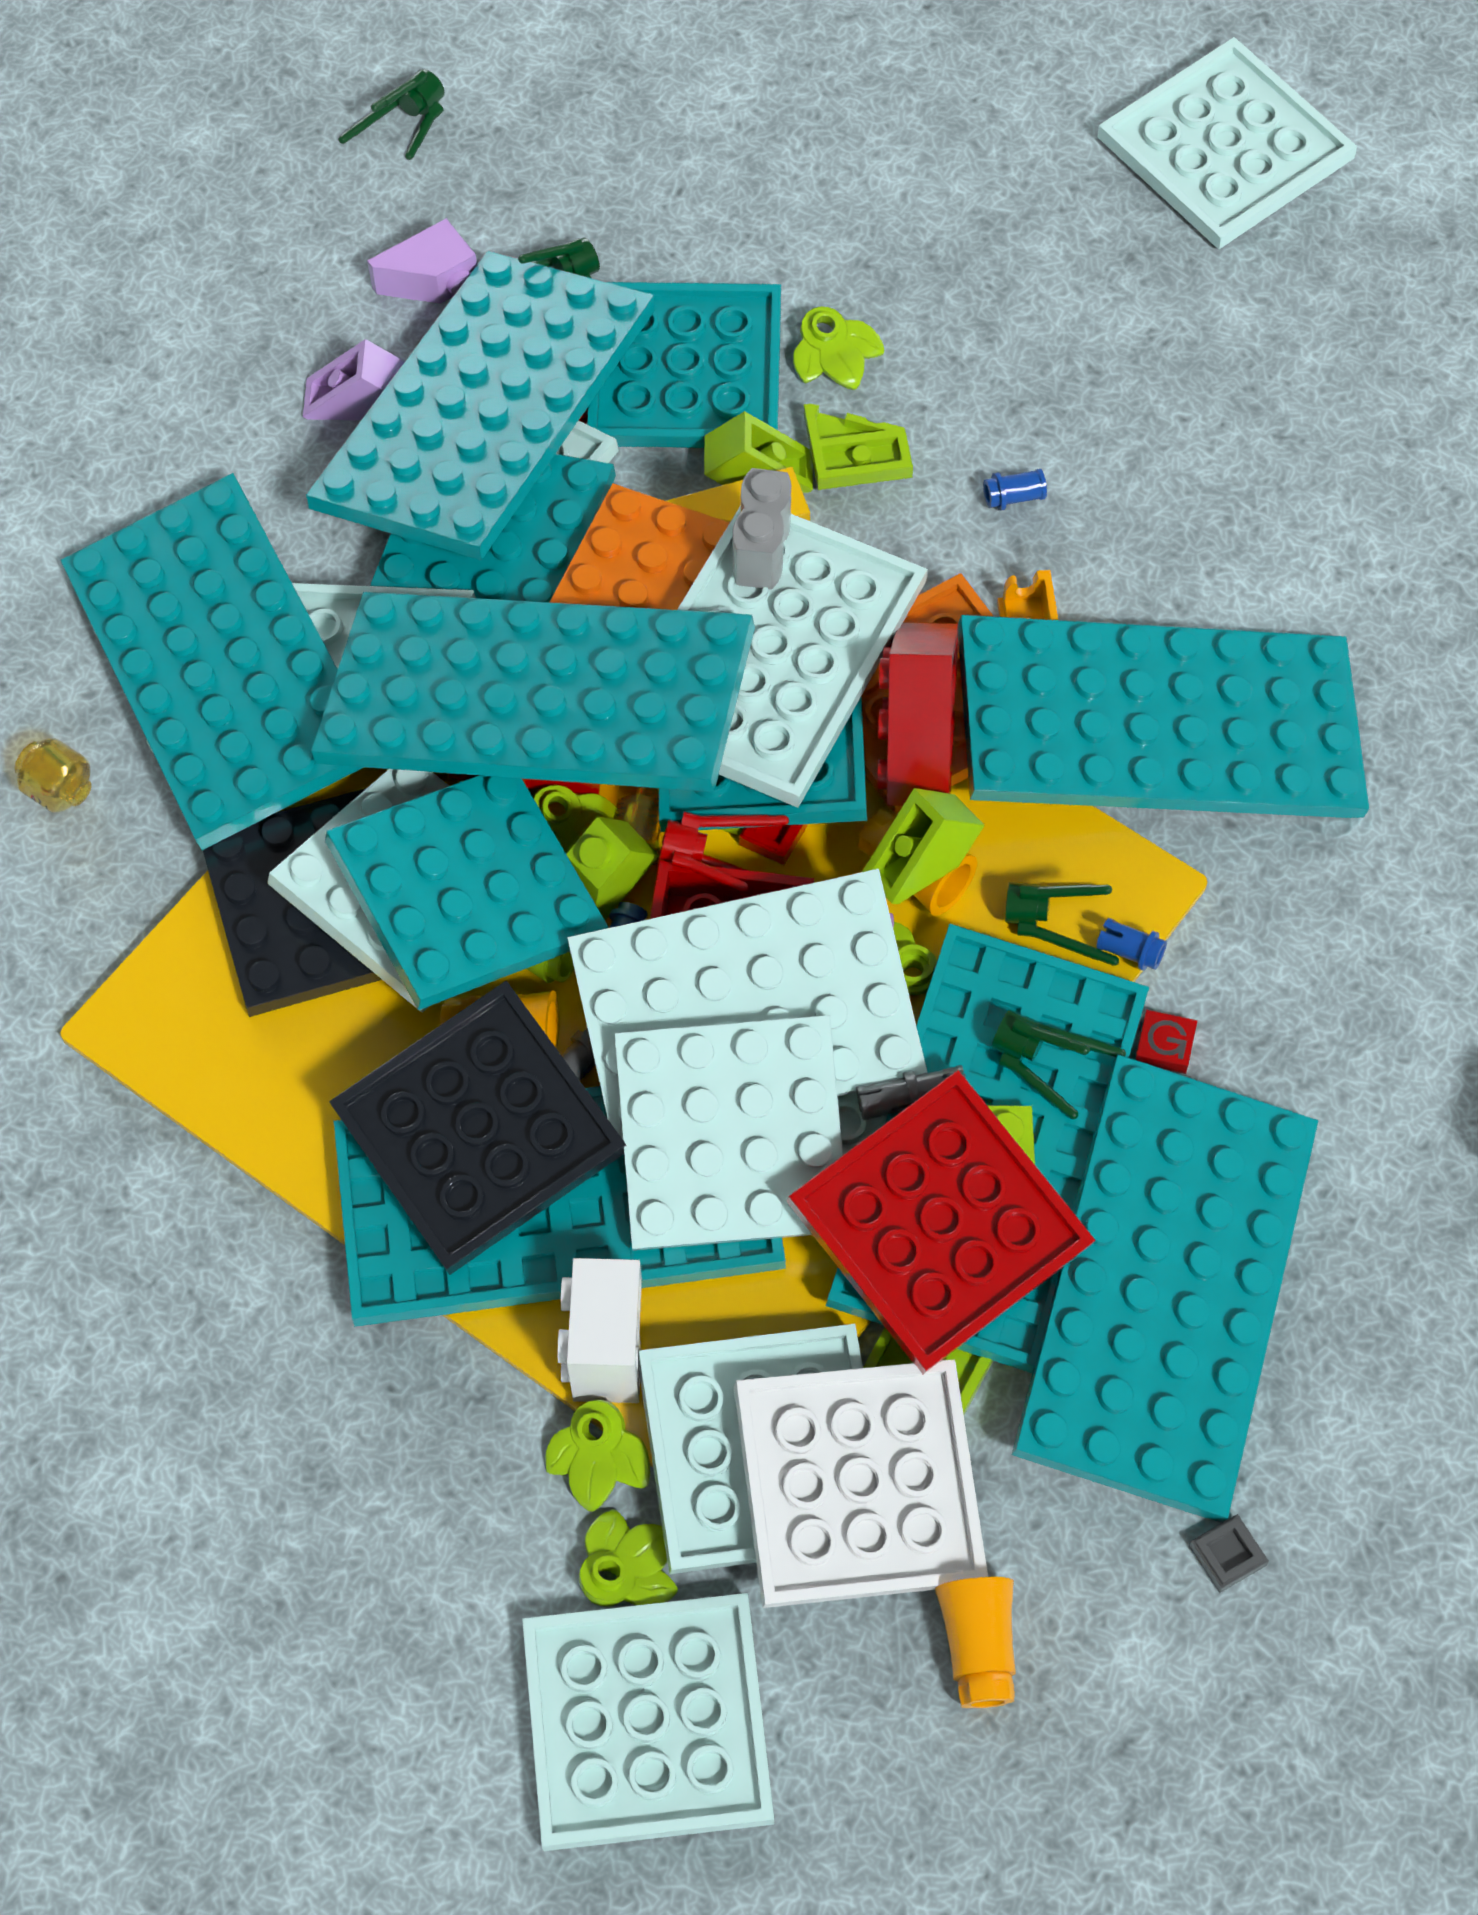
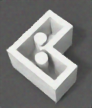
[558,1258,642,1403]

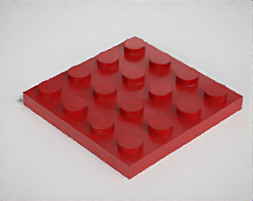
[786,1070,1096,1375]

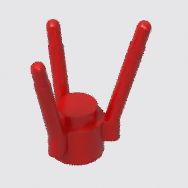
[659,812,789,892]

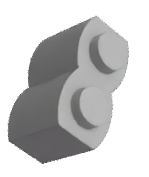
[733,468,791,590]

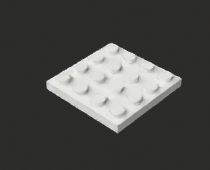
[734,1359,988,1608]

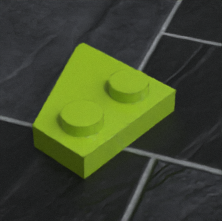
[804,403,913,490]

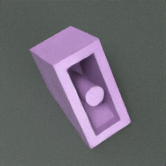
[367,218,477,304]
[303,339,405,420]

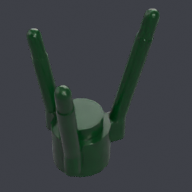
[338,69,445,160]
[518,237,600,278]
[1005,882,1119,966]
[991,1010,1126,1119]

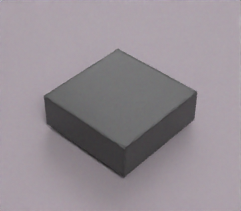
[1189,1514,1269,1593]

